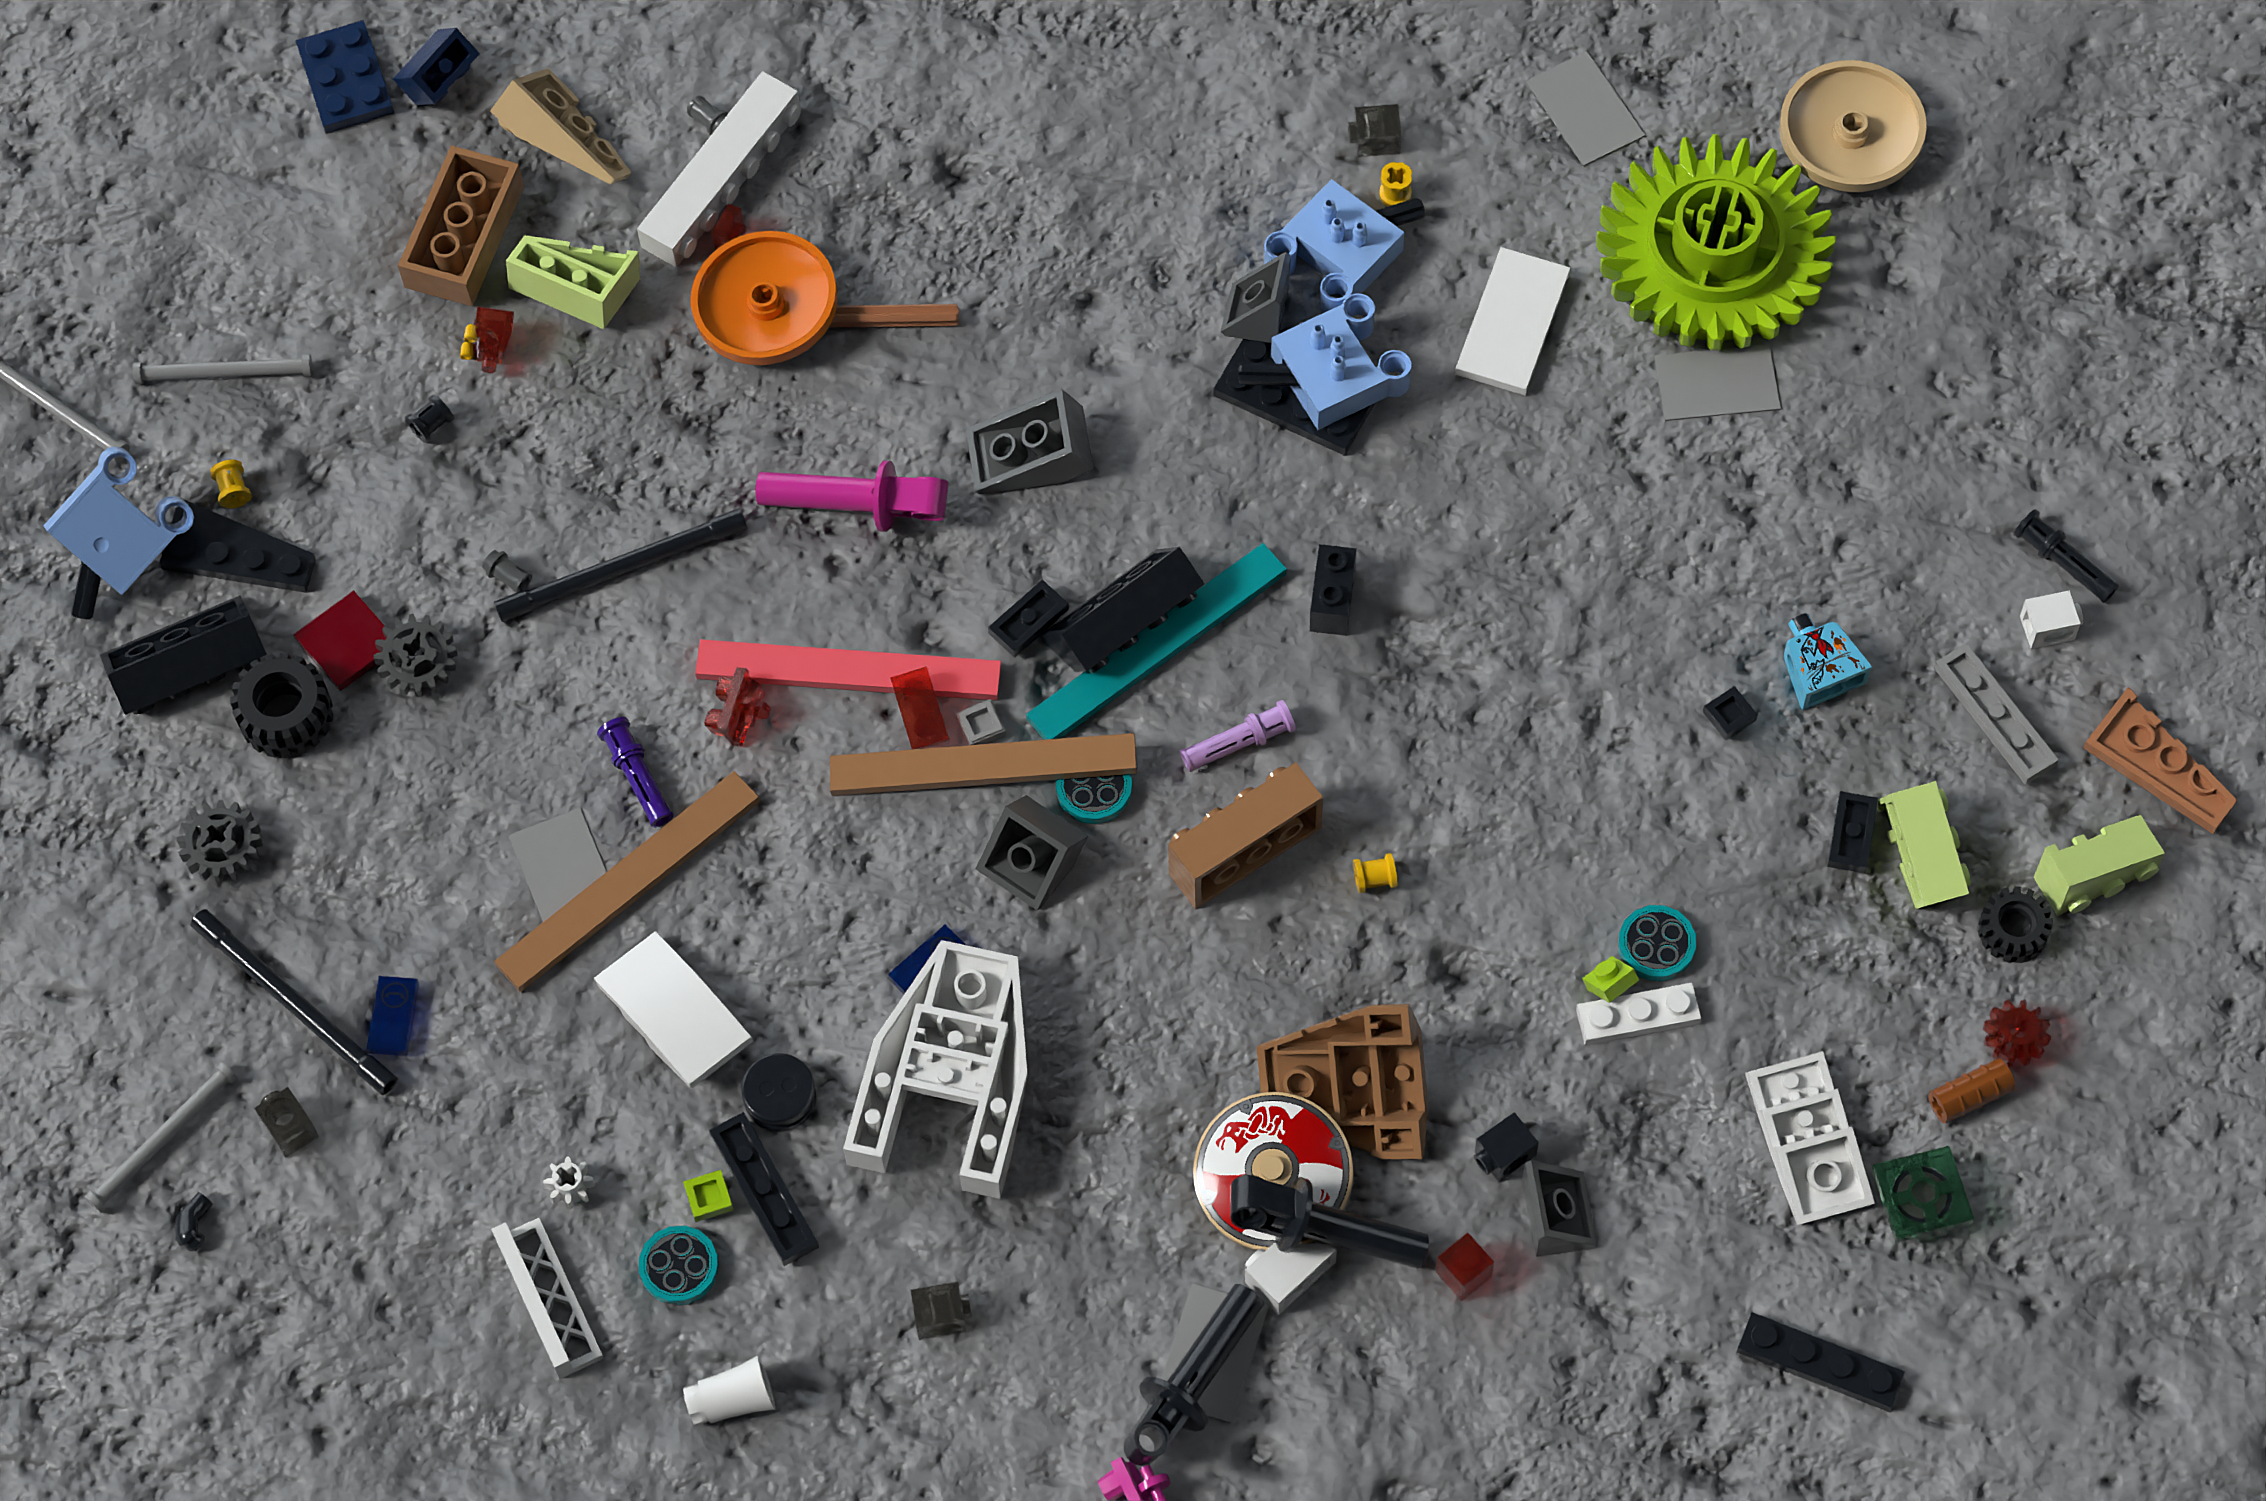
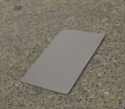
[1525,51,1645,166]
[1654,344,1781,421]
[508,808,606,922]
[1161,1283,1269,1424]

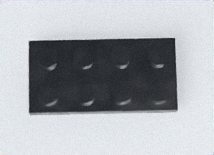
[1213,339,1375,456]

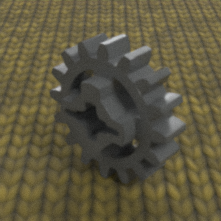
[374,614,458,697]
[177,800,263,884]

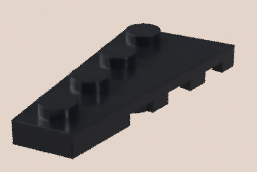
[159,498,316,593]

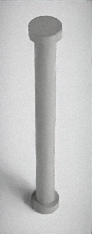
[133,354,313,384]
[0,356,130,463]
[84,1062,238,1213]

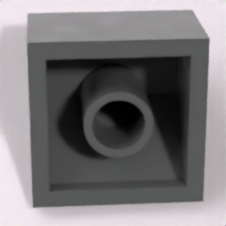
[975,795,1088,910]

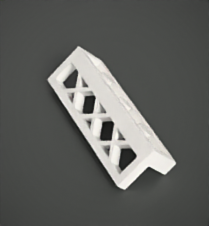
[491,1218,604,1379]

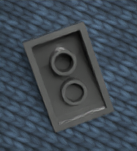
[966,389,1094,495]

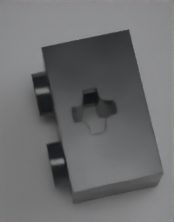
[1309,544,1357,636]

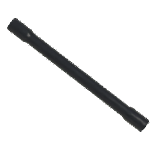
[494,508,748,622]
[190,909,398,1095]

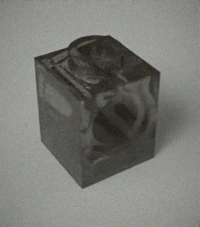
[1348,104,1402,157]
[254,1087,319,1158]
[910,1282,972,1340]

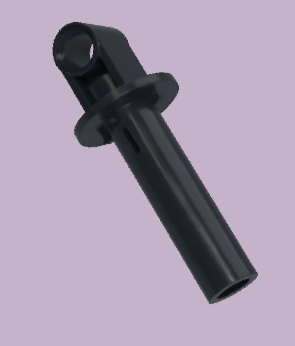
[1230,1175,1429,1269]
[1123,1284,1264,1466]

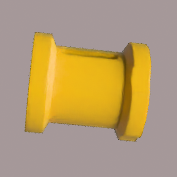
[1379,162,1412,206]
[210,459,252,509]
[1353,853,1398,894]

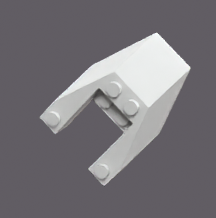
[843,940,1028,1199]

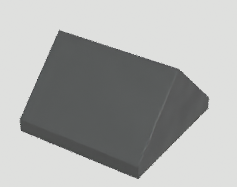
[1221,252,1291,343]
[1522,1160,1598,1257]

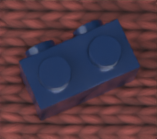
[393,27,480,105]

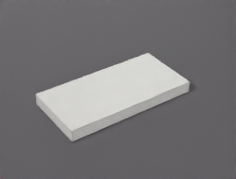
[1455,247,1571,395]

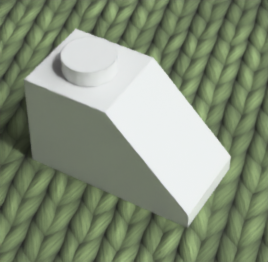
[1245,1243,1337,1315]

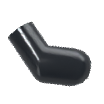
[175,1192,213,1252]

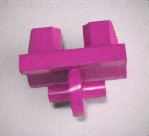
[1098,1457,1171,1501]

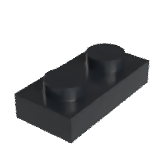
[988,579,1069,658]
[1827,791,1878,874]

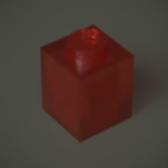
[1436,1233,1494,1301]

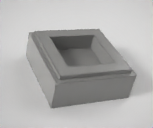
[956,699,1006,745]

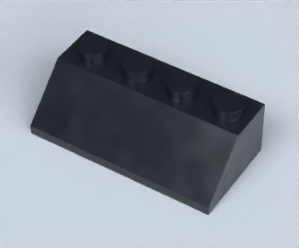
[1040,546,1205,674]
[100,595,267,715]

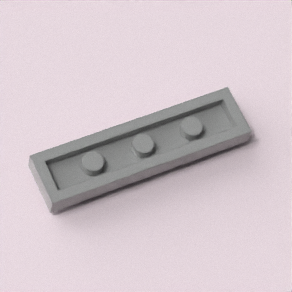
[1934,643,2059,785]

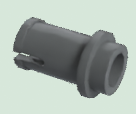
[687,96,728,135]
[482,550,532,593]

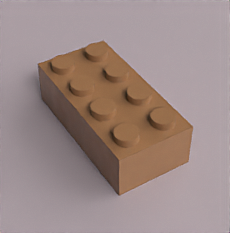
[398,145,525,306]
[1168,762,1323,910]

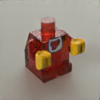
[460,307,514,373]

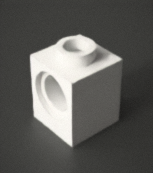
[2020,590,2083,649]

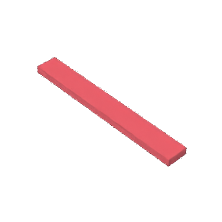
[695,639,1001,701]

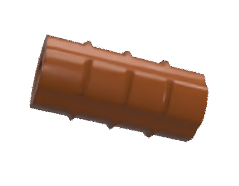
[1928,1058,2016,1124]

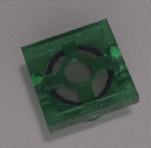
[1871,1146,1975,1243]

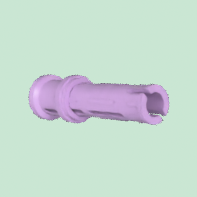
[1180,700,1296,773]

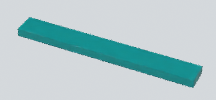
[1026,543,1287,740]

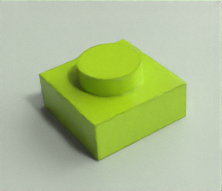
[1582,956,1639,1003]
[683,1170,733,1223]

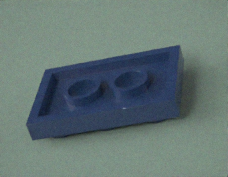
[295,20,394,134]

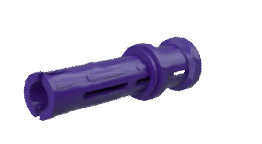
[597,717,674,828]

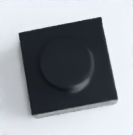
[1703,686,1758,740]

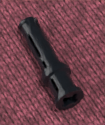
[2013,509,2119,603]

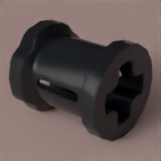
[404,394,455,443]

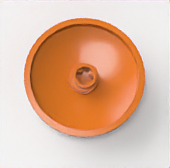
[690,231,838,365]

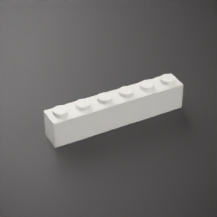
[637,71,801,267]

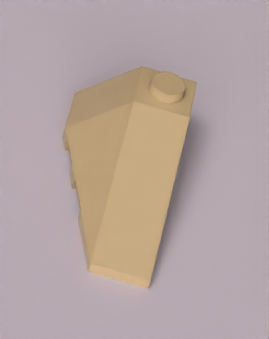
[490,68,631,185]

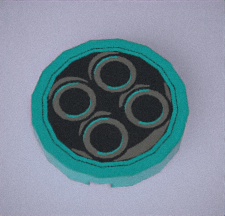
[1056,774,1132,824]
[1618,905,1696,981]
[639,1225,719,1305]

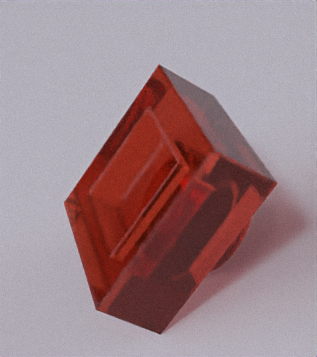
[712,203,747,250]

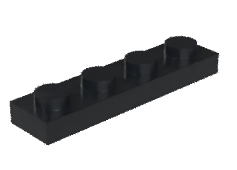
[709,1112,819,1266]
[1736,1312,1905,1412]

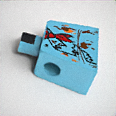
[1784,613,1872,710]

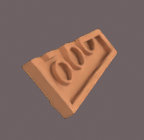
[2083,687,2237,834]

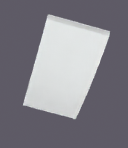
[594,932,753,1089]
[1745,1051,1875,1225]

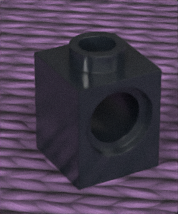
[1474,1112,1539,1182]

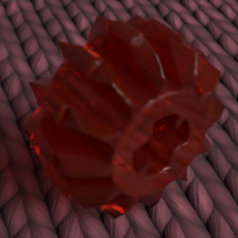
[1983,999,2051,1067]

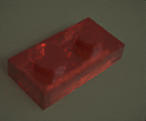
[890,666,950,750]

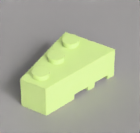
[506,235,640,329]
[1877,781,1971,909]
[2034,815,2165,916]

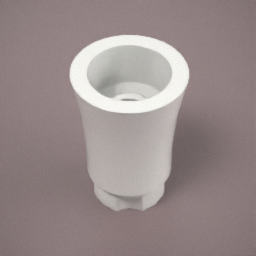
[683,1355,775,1426]

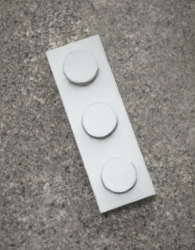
[1576,983,1701,1046]

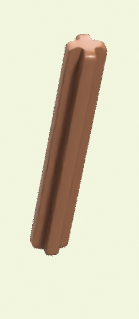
[829,304,959,327]

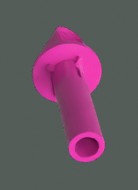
[755,460,949,532]

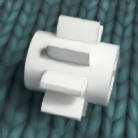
[543,1156,595,1210]

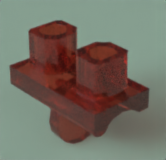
[704,667,771,746]

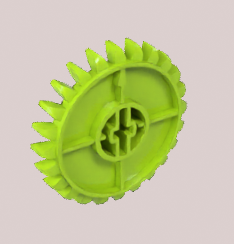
[1596,134,1836,351]

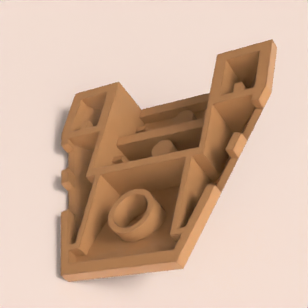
[1256,1004,1428,1159]

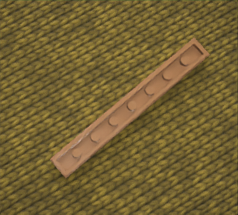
[830,733,1137,796]
[494,771,760,993]

